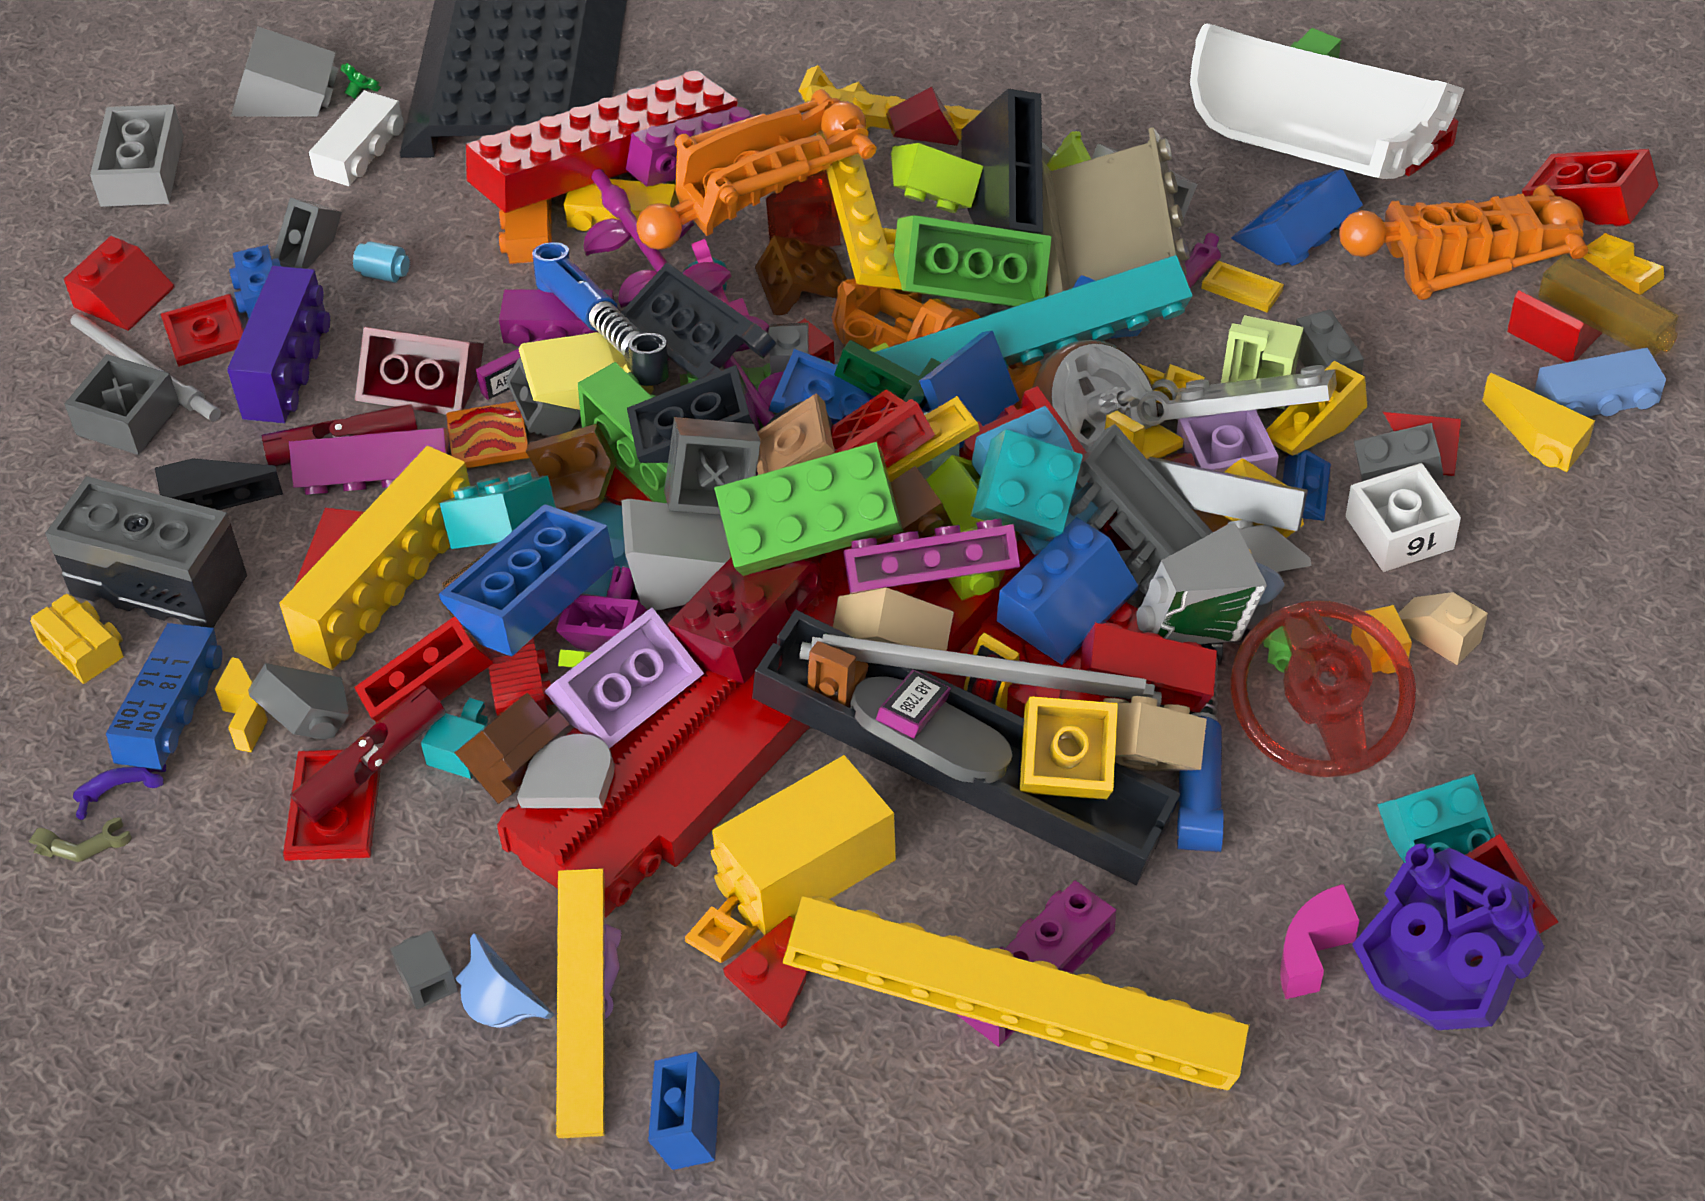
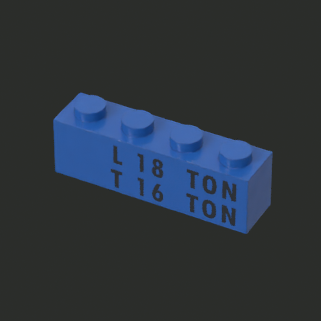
[106,623,223,770]

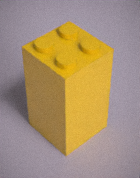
[711,755,896,936]

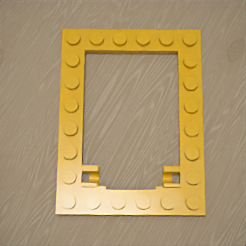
[806,85,1049,297]

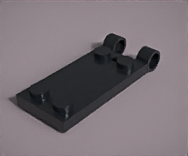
[620,262,777,380]

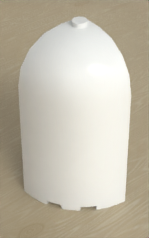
[1190,23,1464,179]

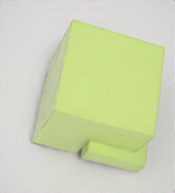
[1221,315,1304,409]

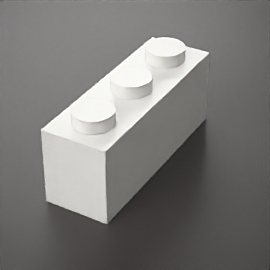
[309,91,404,186]

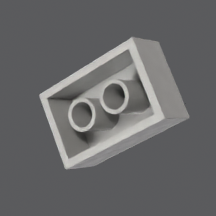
[90,104,184,207]

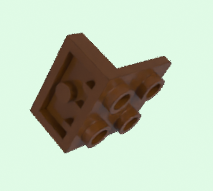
[755,235,847,316]
[526,423,617,513]

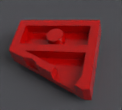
[723,916,809,1029]

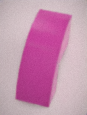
[1280,884,1359,999]

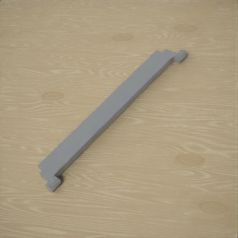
[800,634,1162,707]

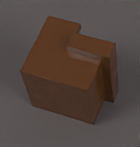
[454,693,569,804]

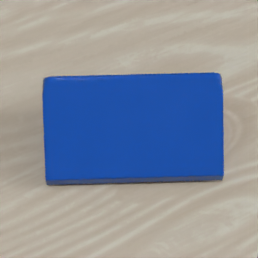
[1282,450,1331,521]

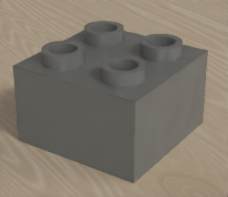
[64,354,180,455]
[664,417,761,515]

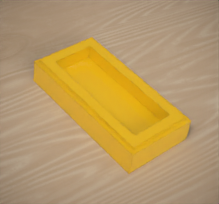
[1201,261,1284,313]

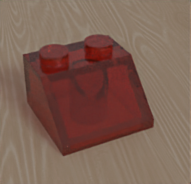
[765,170,841,247]

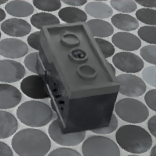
[45,476,247,628]

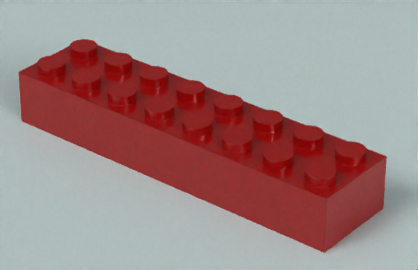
[466,70,737,213]

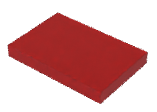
[283,748,381,861]

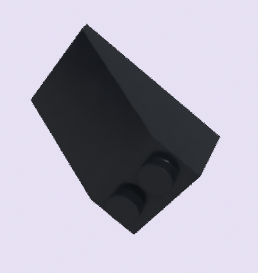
[627,365,760,463]

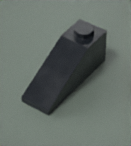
[155,458,283,510]

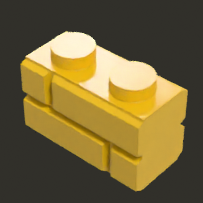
[30,593,124,684]

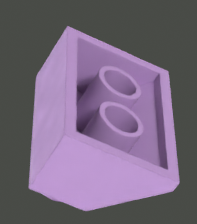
[545,608,704,748]

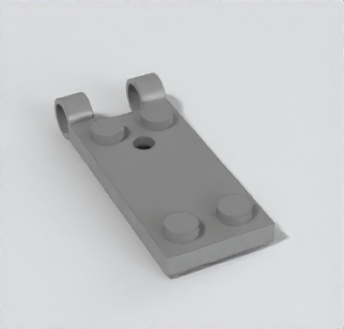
[1137,365,1337,425]

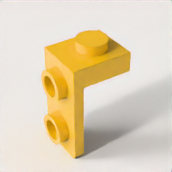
[1105,411,1184,459]

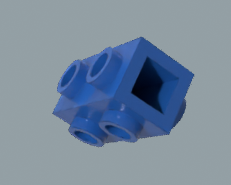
[229,245,281,318]

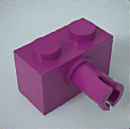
[556,566,648,652]

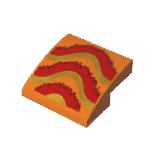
[446,401,529,468]

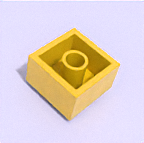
[1020,696,1118,799]

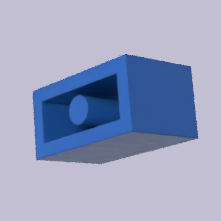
[648,1051,720,1170]

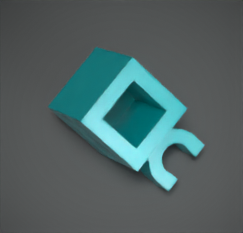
[421,697,488,779]

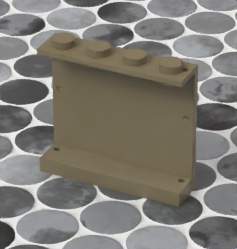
[1041,127,1190,296]

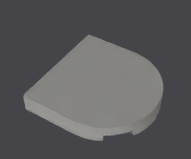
[517,734,615,808]

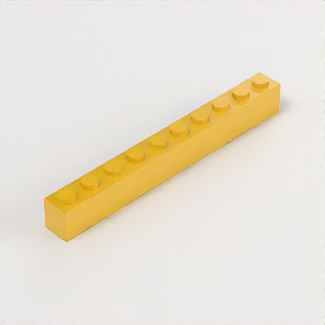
[783,896,1249,1090]

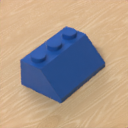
[1231,168,1363,266]
[996,517,1138,665]

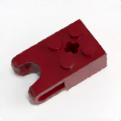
[668,557,822,684]

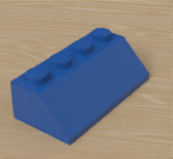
[439,504,615,657]

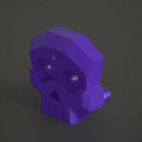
[1352,844,1545,1030]

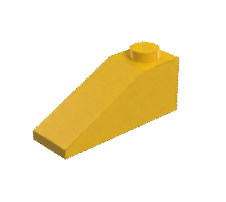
[1266,361,1367,456]
[1482,373,1595,472]

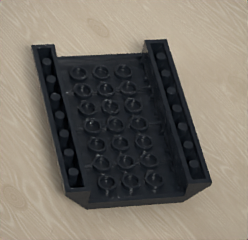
[400,0,627,158]

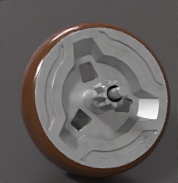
[1032,340,1159,452]

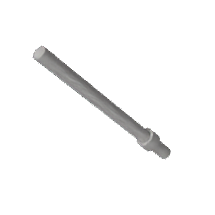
[71,313,221,422]

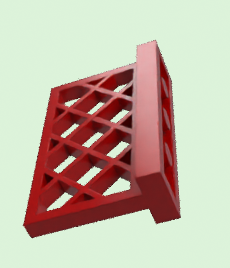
[830,389,935,468]

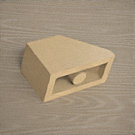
[1398,592,1488,665]

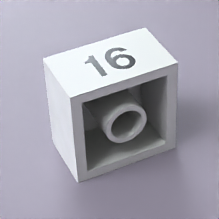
[1346,463,1461,572]

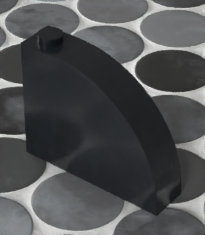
[961,88,1043,234]

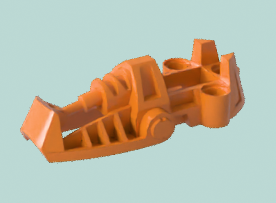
[831,279,1042,421]

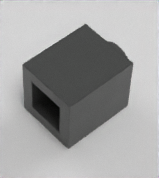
[390,930,458,1010]

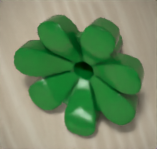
[340,63,381,99]

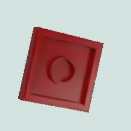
[161,294,244,367]

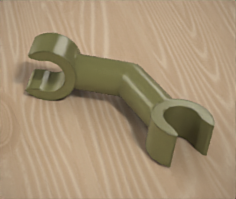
[29,818,132,862]

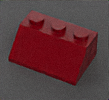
[355,327,484,415]

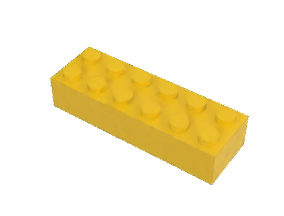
[279,445,470,670]

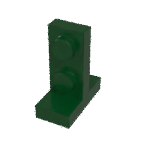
[834,340,941,410]

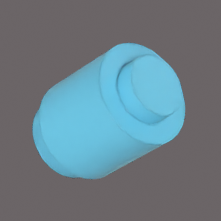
[353,241,410,283]

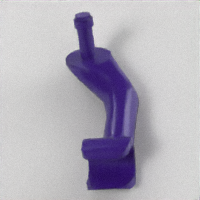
[73,764,166,820]

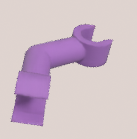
[604,923,621,1019]

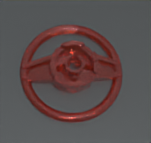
[1231,600,1416,777]

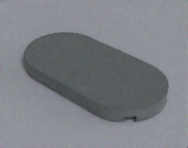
[851,676,1012,783]

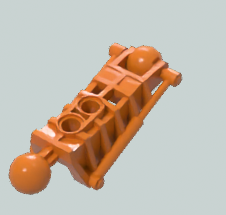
[636,89,877,250]
[1339,184,1588,300]

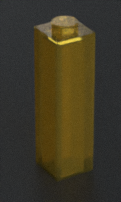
[1538,254,1679,357]

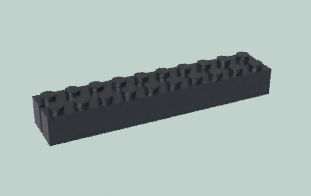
[752,609,1181,886]

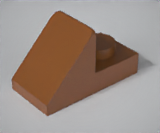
[807,641,868,709]

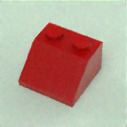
[64,236,175,331]

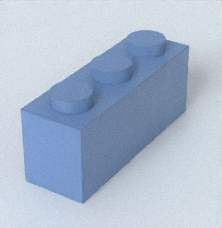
[1534,347,1666,417]

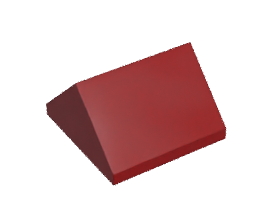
[1507,290,1602,363]

